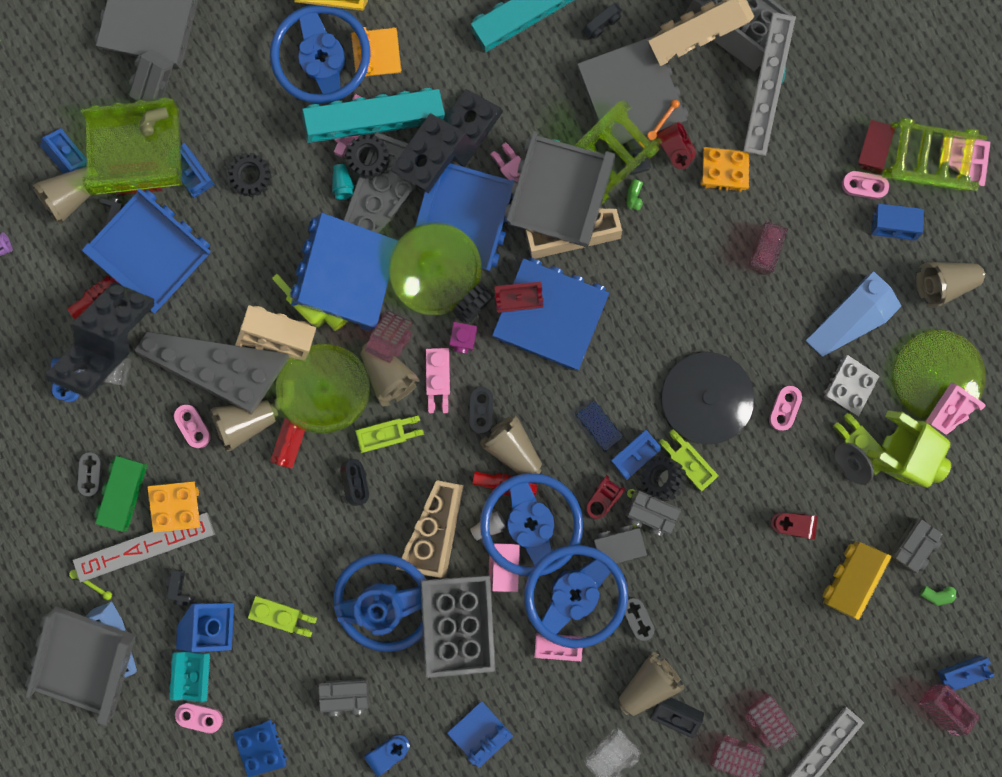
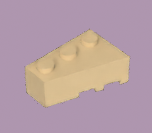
[235,305,316,361]

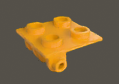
[351,27,401,77]
[700,147,749,192]
[148,481,200,533]

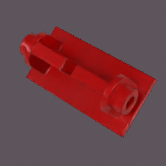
[270,418,307,469]

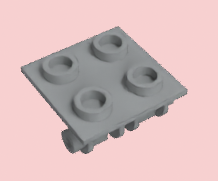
[824,355,879,416]

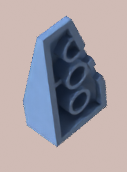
[806,271,901,357]

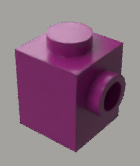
[450,322,477,354]

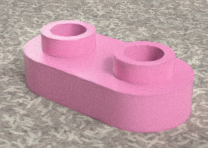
[842,171,889,200]
[769,386,802,431]
[174,405,211,448]
[175,703,223,733]

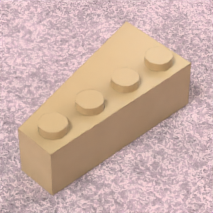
[649,0,754,66]
[525,209,622,259]
[396,480,464,578]

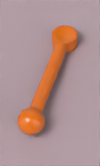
[647,99,679,141]

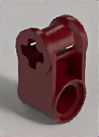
[657,122,696,169]
[585,475,625,519]
[770,513,818,539]

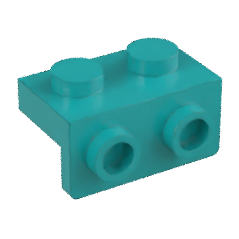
[169,651,210,702]

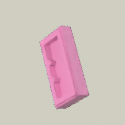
[535,633,583,661]

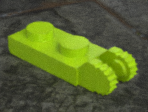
[833,413,884,475]
[355,416,424,453]
[659,429,718,492]
[248,596,317,637]

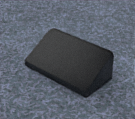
[650,697,704,738]

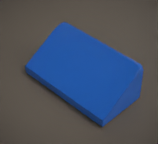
[40,128,90,174]

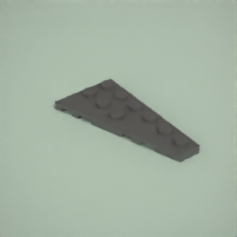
[344,133,428,234]
[134,332,289,415]

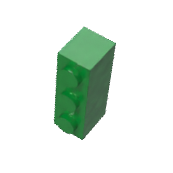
[95,456,148,532]

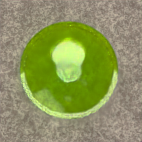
[389,222,482,315]
[892,330,986,420]
[276,344,370,433]

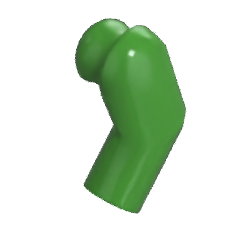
[626,179,643,211]
[919,586,956,606]

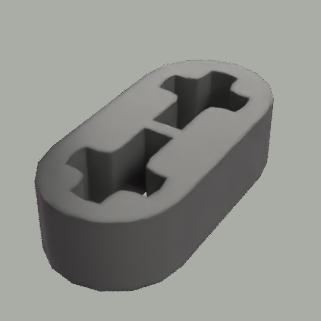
[78,452,103,496]
[625,597,654,641]

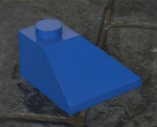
[176,603,234,652]

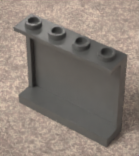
[95,0,198,70]
[576,36,688,153]
[504,131,615,248]
[25,607,136,726]

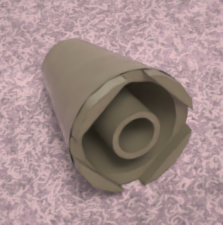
[32,167,101,225]
[916,262,985,308]
[360,341,420,406]
[210,400,278,452]
[480,414,542,475]
[619,652,684,716]

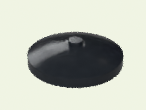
[661,352,754,445]

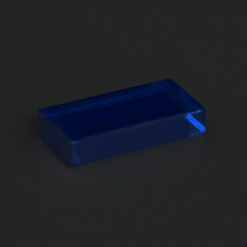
[576,401,623,451]

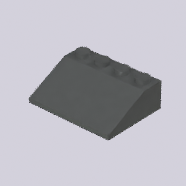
[685,0,797,72]
[420,575,495,678]

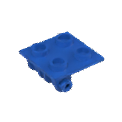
[447,701,513,768]
[233,719,287,777]

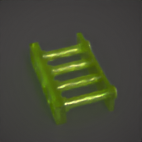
[574,101,662,205]
[882,118,987,191]

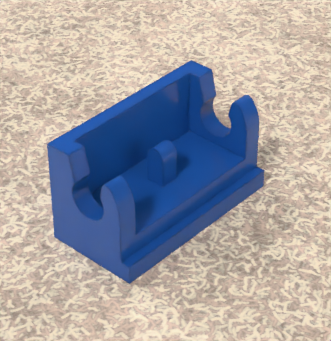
[167,143,215,199]
[871,204,924,241]
[610,430,661,480]
[937,655,994,694]

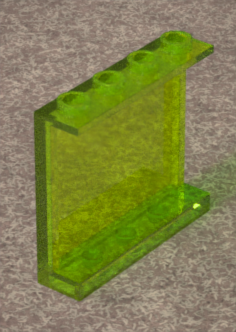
[81,98,182,195]

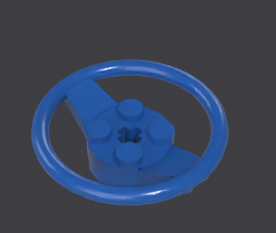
[270,5,371,104]
[480,473,583,577]
[524,545,628,648]
[333,554,426,652]

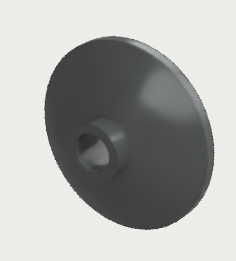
[835,443,874,485]

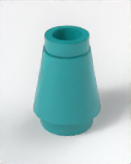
[332,164,355,200]

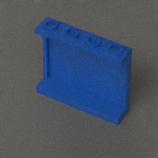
[410,163,515,271]
[82,188,211,314]
[290,213,399,331]
[492,258,609,372]

